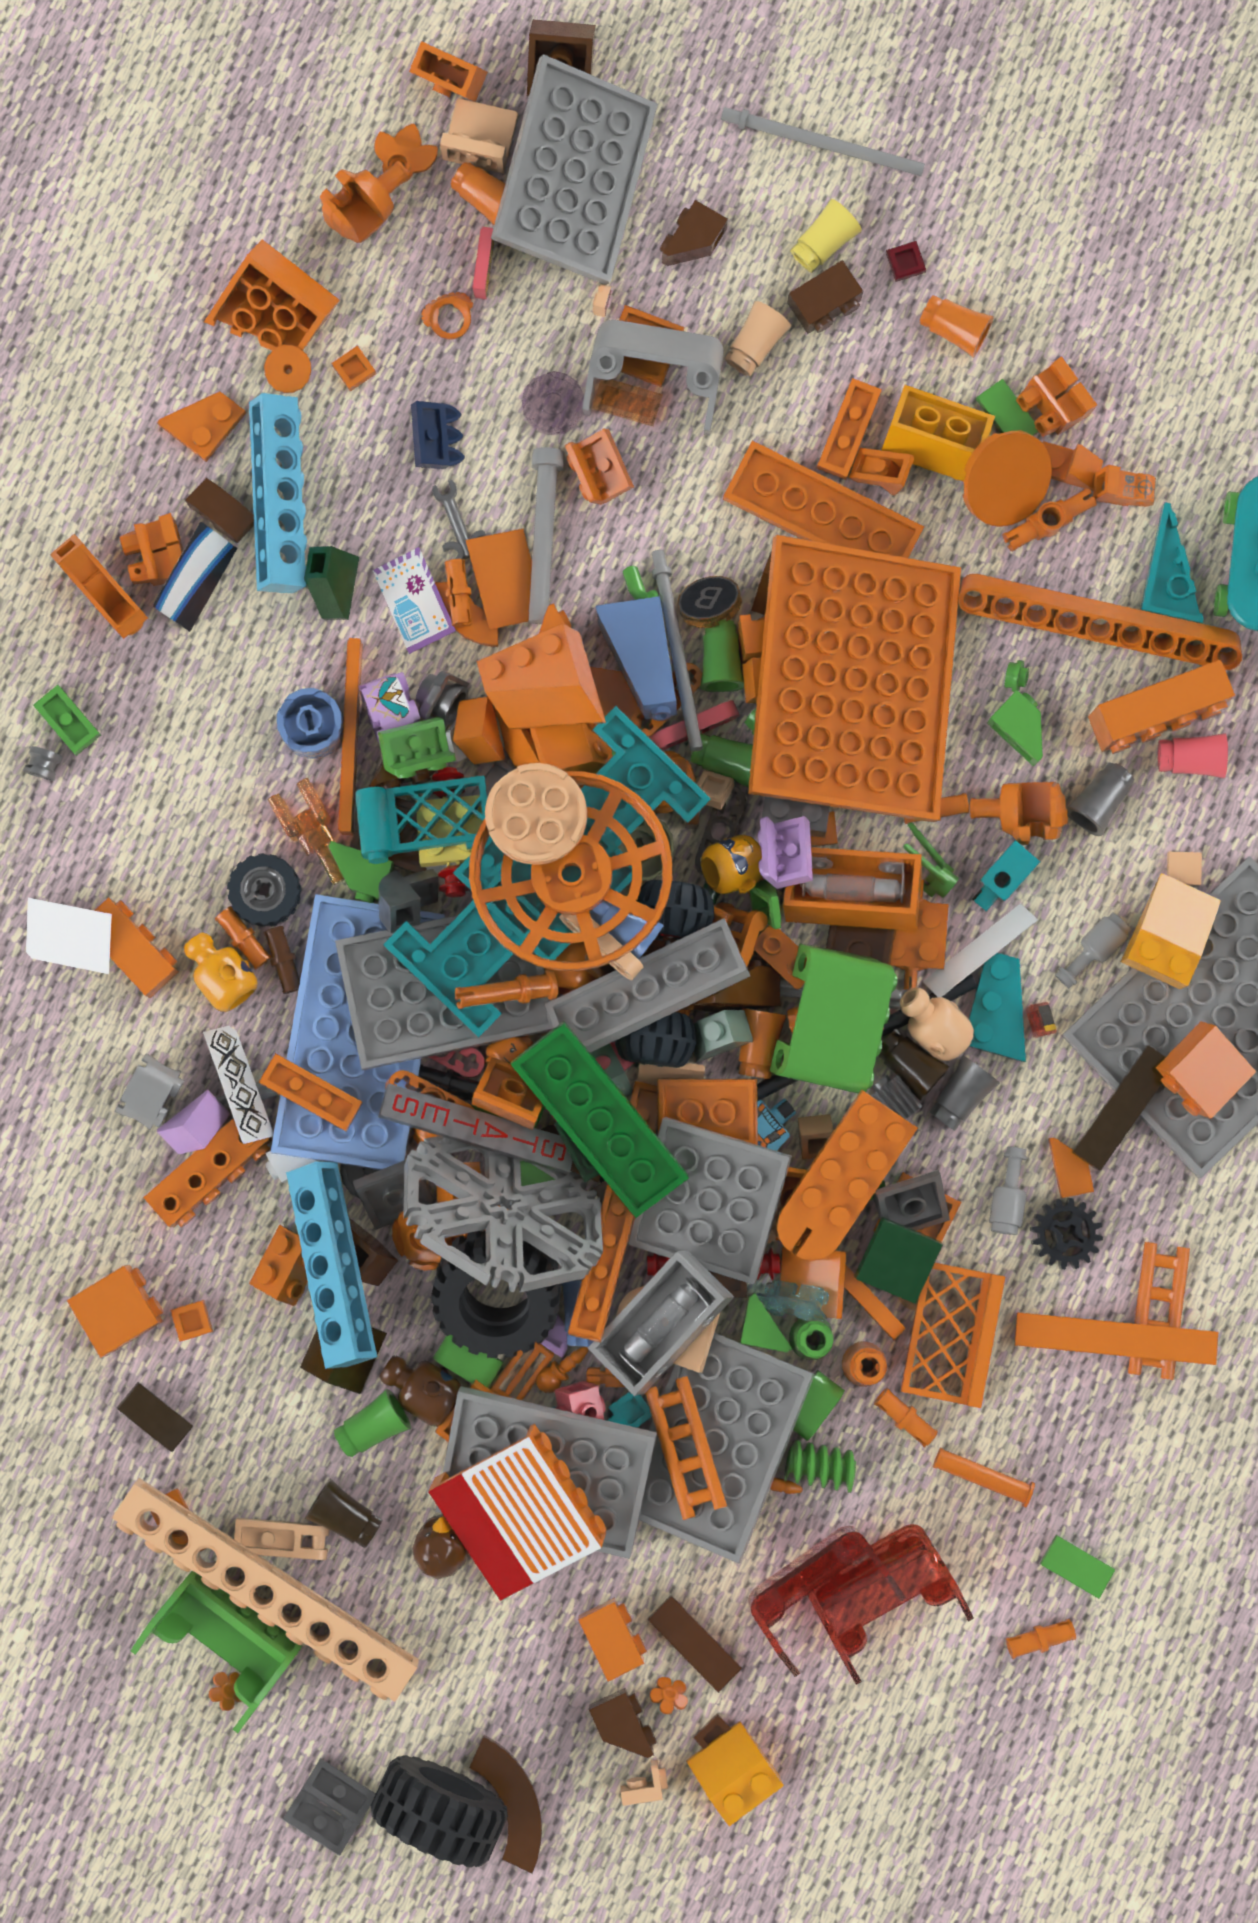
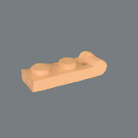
[234,1518,330,1560]

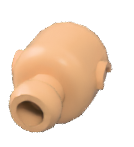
[900,987,974,1061]

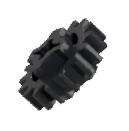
[1030,1198,1103,1270]

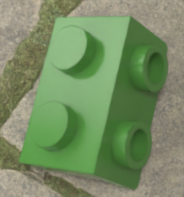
[378,717,456,778]

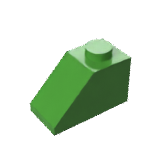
[987,690,1043,767]
[329,841,395,903]

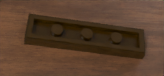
[1072,1045,1166,1171]

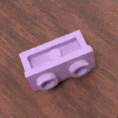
[757,816,813,889]

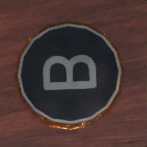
[677,576,742,628]

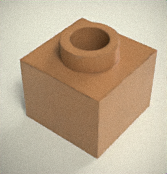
[798,1114,834,1160]

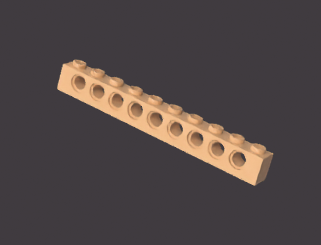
[112,1478,419,1702]

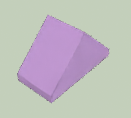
[157,1090,230,1154]

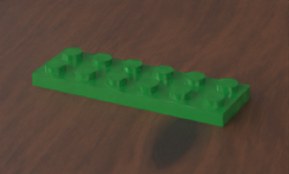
[511,1021,689,1218]

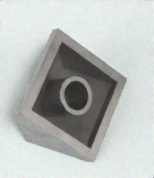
[872,1170,950,1231]

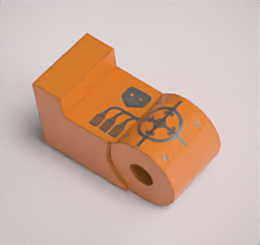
[1093,465,1156,507]

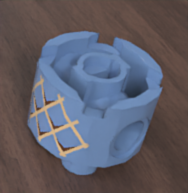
[277,688,344,759]

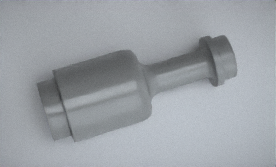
[1055,913,1131,989]
[989,1147,1027,1235]

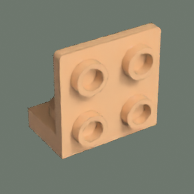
[440,98,518,174]

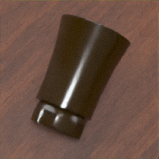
[878,1029,950,1101]
[305,1478,383,1548]

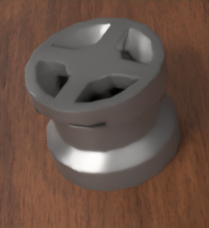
[23,746,62,781]

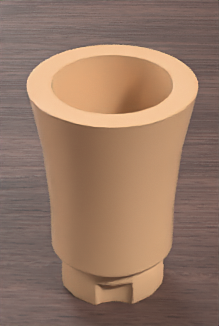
[725,301,791,376]

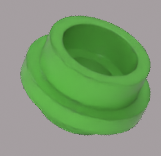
[1005,660,1029,692]

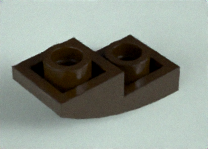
[117,1382,193,1452]

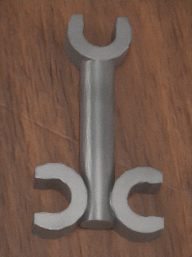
[432,479,486,560]

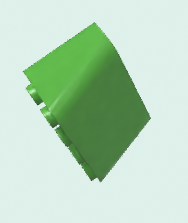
[770,943,897,1094]

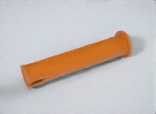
[933,1447,1035,1508]

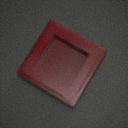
[886,241,926,282]

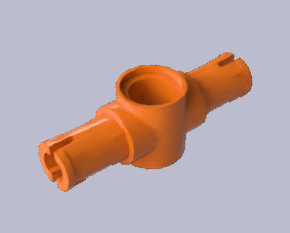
[1002,488,1097,552]

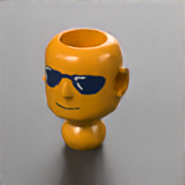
[701,834,762,894]
[184,932,257,1012]

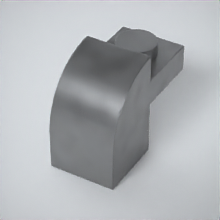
[378,869,438,933]

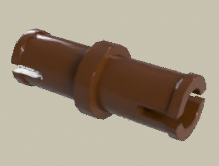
[263,926,300,994]

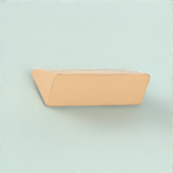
[637,1063,705,1086]

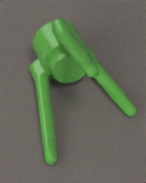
[903,822,959,898]

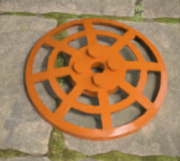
[469,771,672,971]

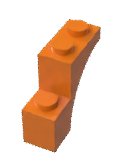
[50,534,148,639]

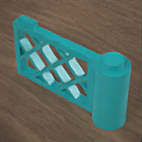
[355,775,488,864]

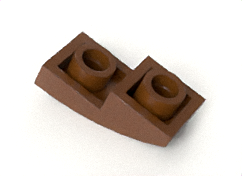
[185,478,254,543]

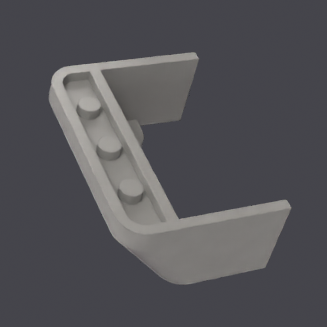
[582,320,724,436]

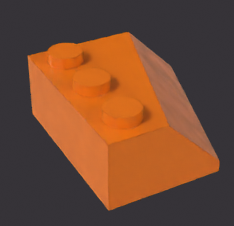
[204,239,340,350]
[476,624,606,729]

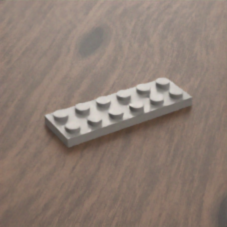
[545,918,750,1053]

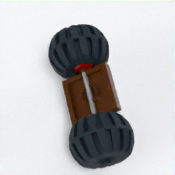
[615,880,714,1068]

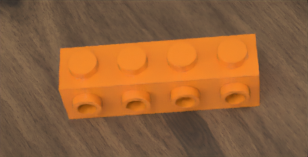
[143,1118,273,1228]

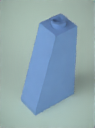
[596,596,677,721]

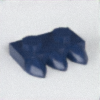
[411,401,465,469]

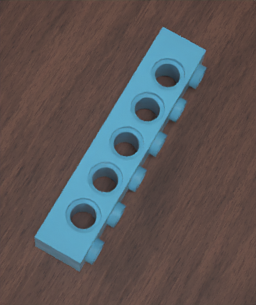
[249,393,307,593]
[286,1162,377,1369]

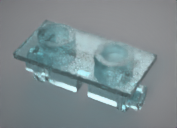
[756,1280,829,1321]

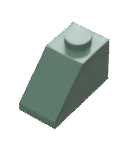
[694,1010,753,1062]

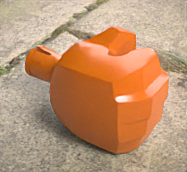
[320,161,411,243]
[970,782,1068,845]

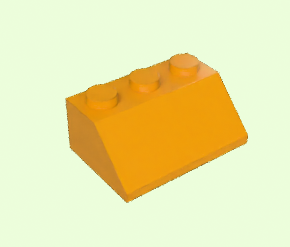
[881,385,995,482]

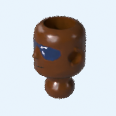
[379,1355,462,1427]

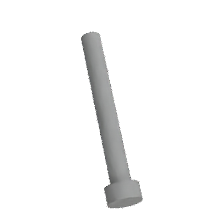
[528,447,565,624]

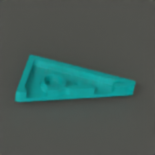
[1140,502,1204,624]

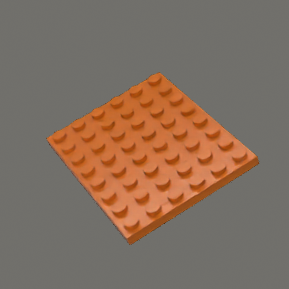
[748,535,961,822]

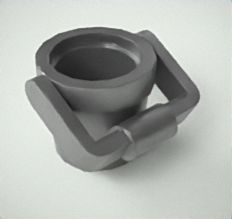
[416,671,470,729]

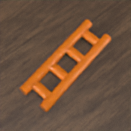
[1128,1242,1190,1380]
[645,1376,727,1520]

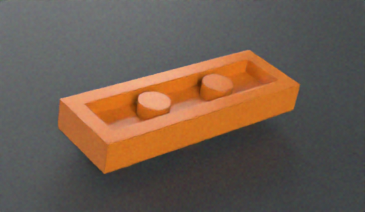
[817,378,882,480]
[259,1053,363,1132]

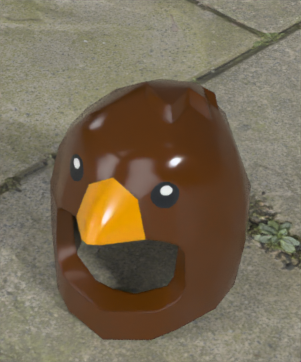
[412,1514,469,1580]

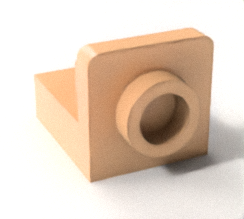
[621,1760,668,1806]

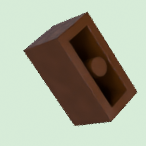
[787,260,864,334]

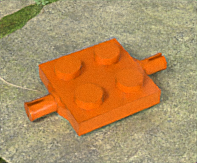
[890,880,949,990]

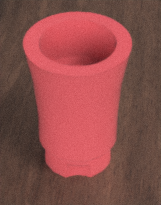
[1158,733,1228,779]

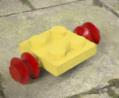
[416,767,482,898]

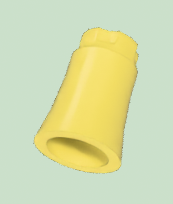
[790,199,862,273]

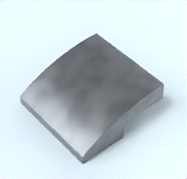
[283,1758,376,1856]

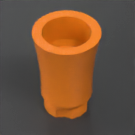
[451,162,505,225]
[919,295,994,358]
[738,1008,787,1079]
[842,1341,887,1387]

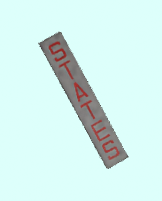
[378,1083,573,1174]

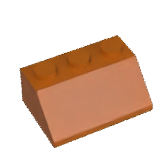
[529,723,613,774]

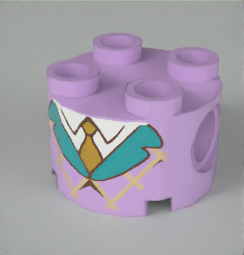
[359,672,420,745]

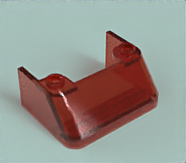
[806,1524,974,1685]
[748,1526,906,1677]

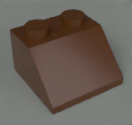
[527,19,596,96]

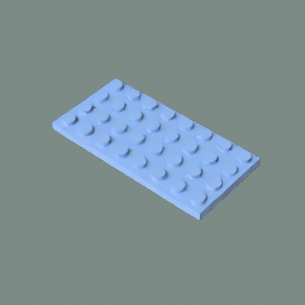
[271,894,445,1170]

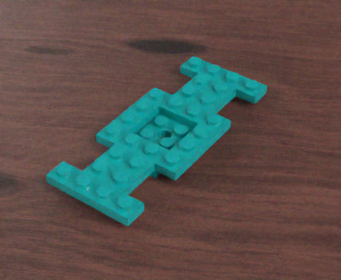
[383,706,711,1037]

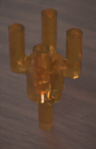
[267,778,345,885]

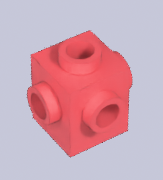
[554,1381,606,1420]

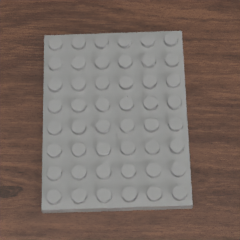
[1061,856,1258,1178]

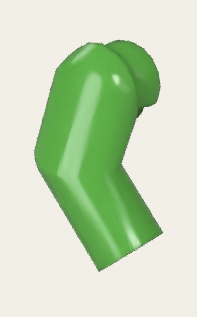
[623,566,659,600]

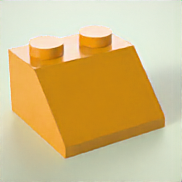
[686,1721,784,1827]

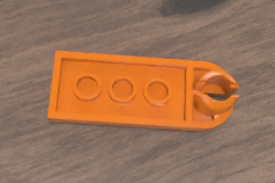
[776,1090,918,1261]

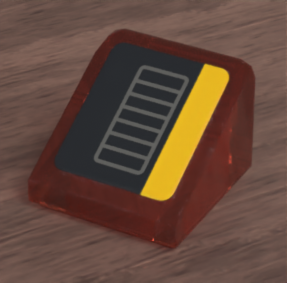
[1025,1002,1057,1039]

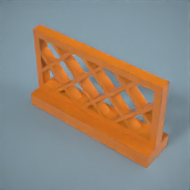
[900,1263,1006,1408]

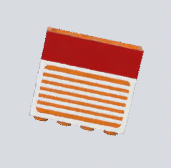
[428,1424,606,1601]

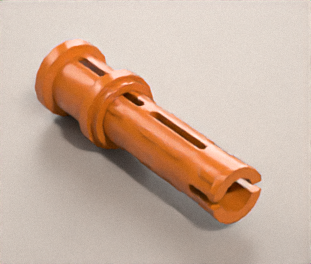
[455,970,558,1009]

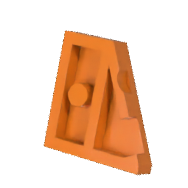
[157,391,246,462]

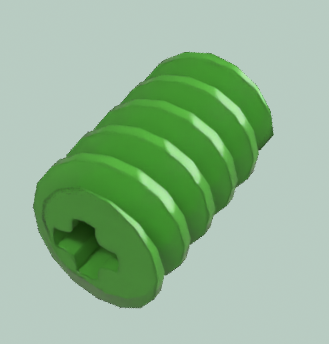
[784,1440,856,1493]

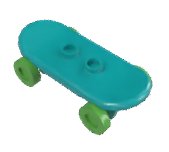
[1213,476,1258,631]

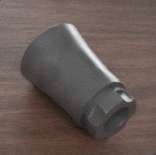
[1066,762,1134,836]
[930,1055,1000,1131]

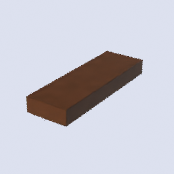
[648,1595,742,1693]

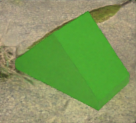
[740,1292,792,1352]

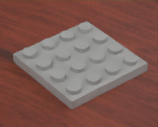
[628,1117,792,1285]

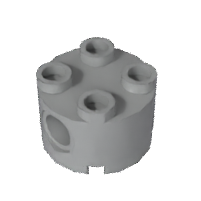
[115,1053,185,1130]

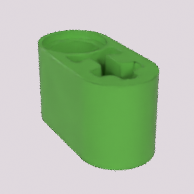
[433,1334,504,1388]
[793,1370,845,1441]

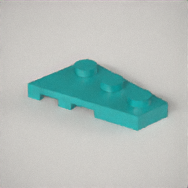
[969,953,1026,1062]

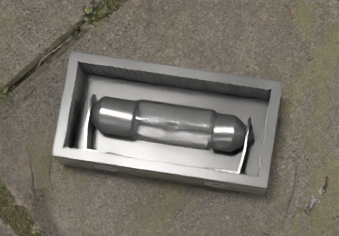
[588,1250,734,1396]

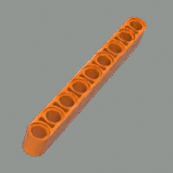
[959,574,1242,670]

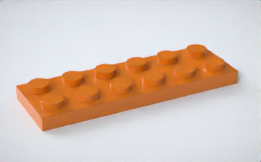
[723,440,924,558]

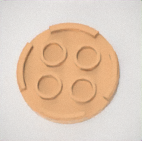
[485,763,587,865]

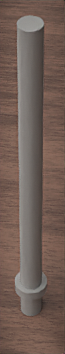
[721,107,925,176]
[652,550,703,752]

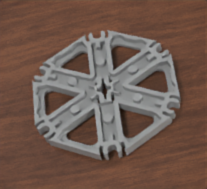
[403,1136,603,1293]

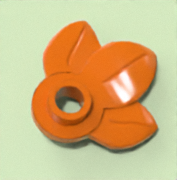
[374,124,438,183]

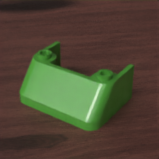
[130,1571,302,1734]

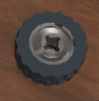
[227,853,302,927]

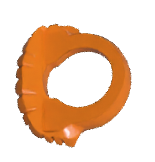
[421,292,473,340]

